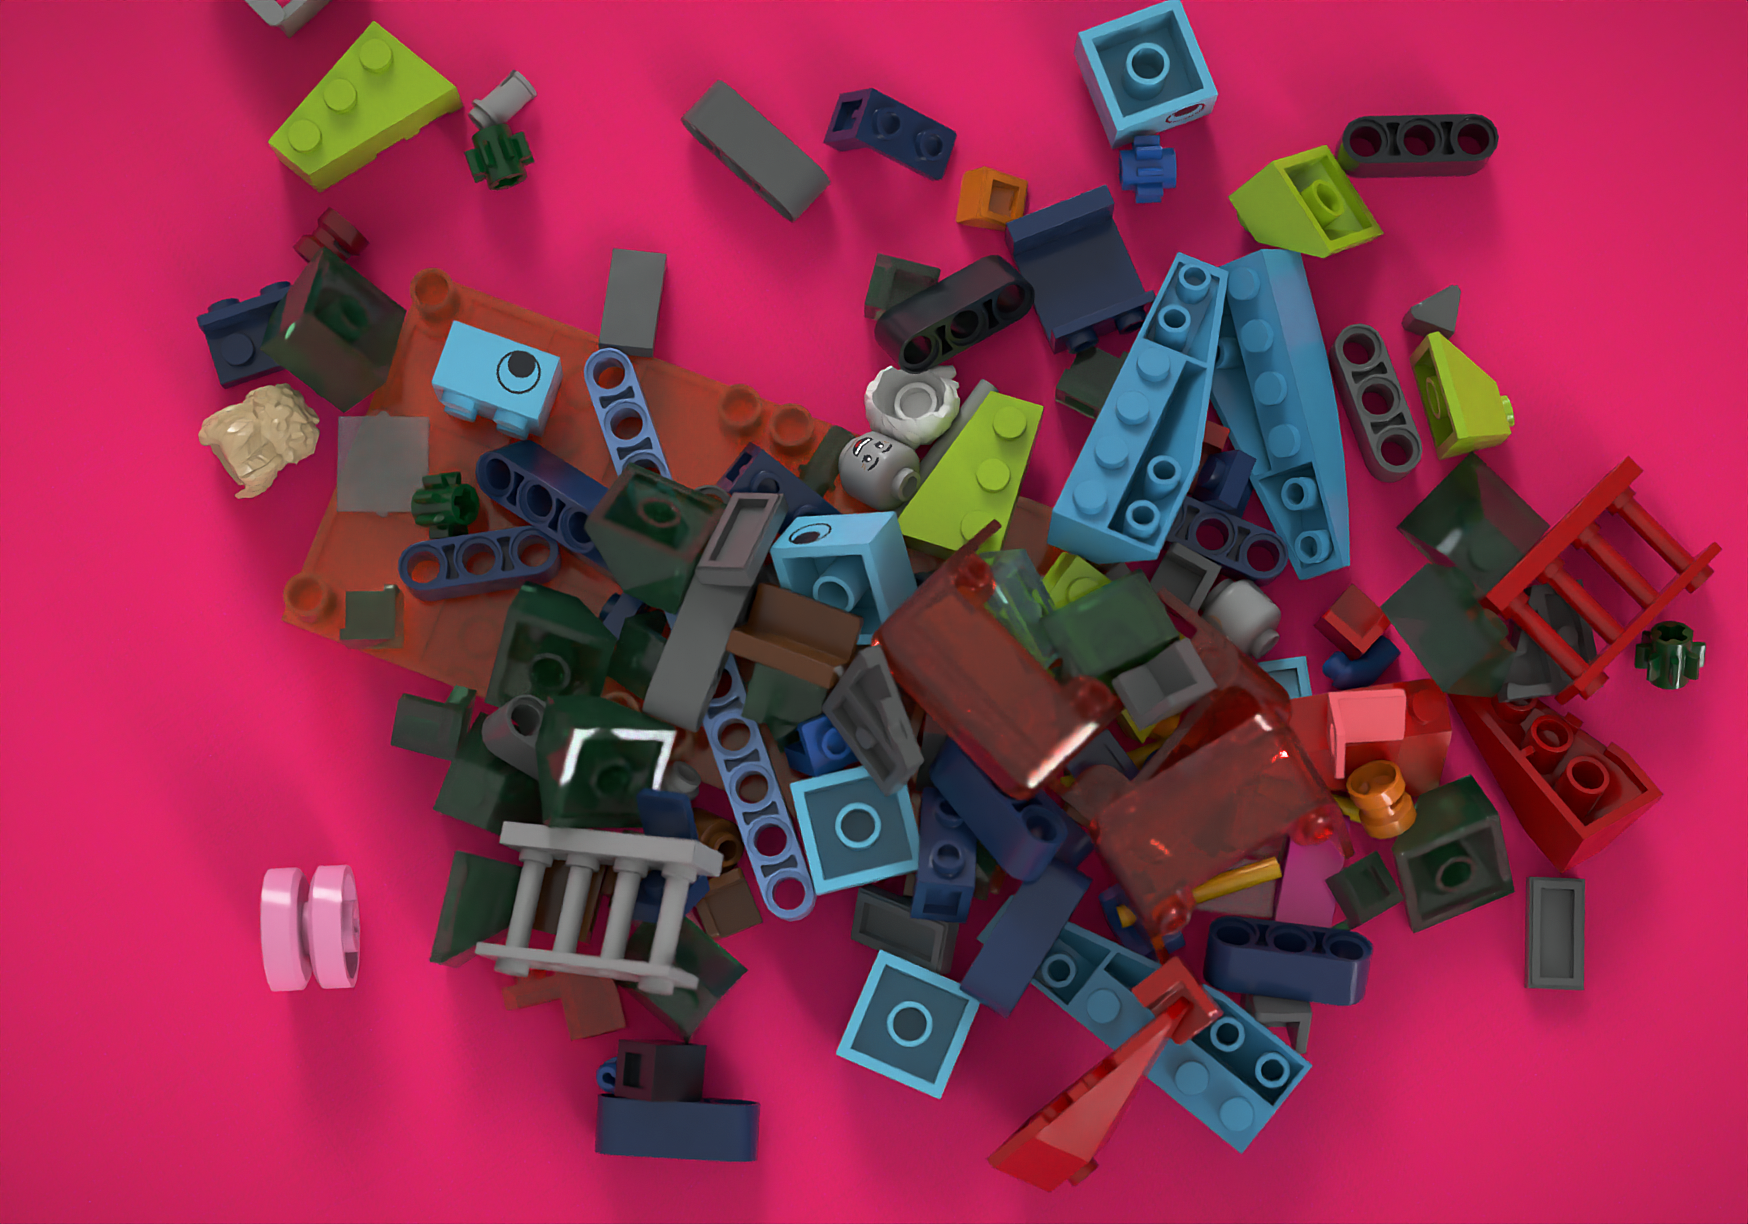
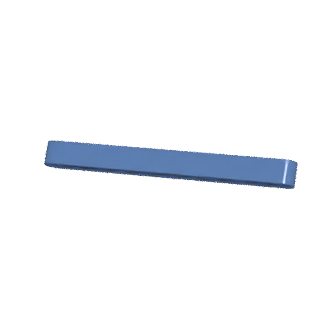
[584,348,817,921]

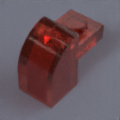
[501,953,630,1041]

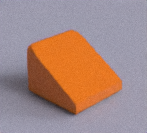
[956,166,1028,232]

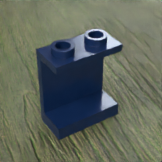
[1005,184,1156,355]

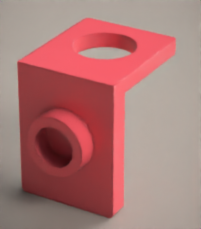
[1327,689,1406,778]

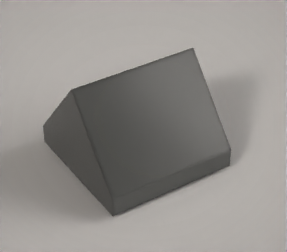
[1401,284,1461,340]

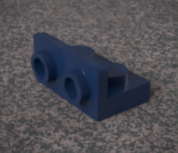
[196,281,328,389]

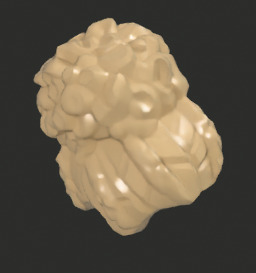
[198,383,320,499]

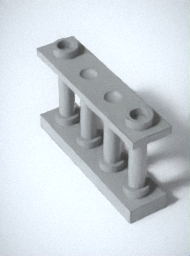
[475,821,723,995]

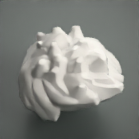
[864,365,960,451]

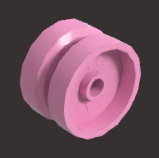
[261,865,360,991]

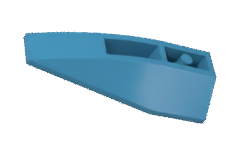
[1210,249,1350,580]
[1047,252,1229,564]
[976,895,1313,1154]

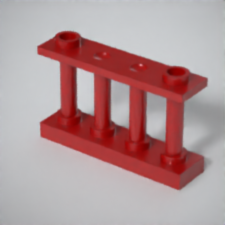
[1468,456,1722,706]

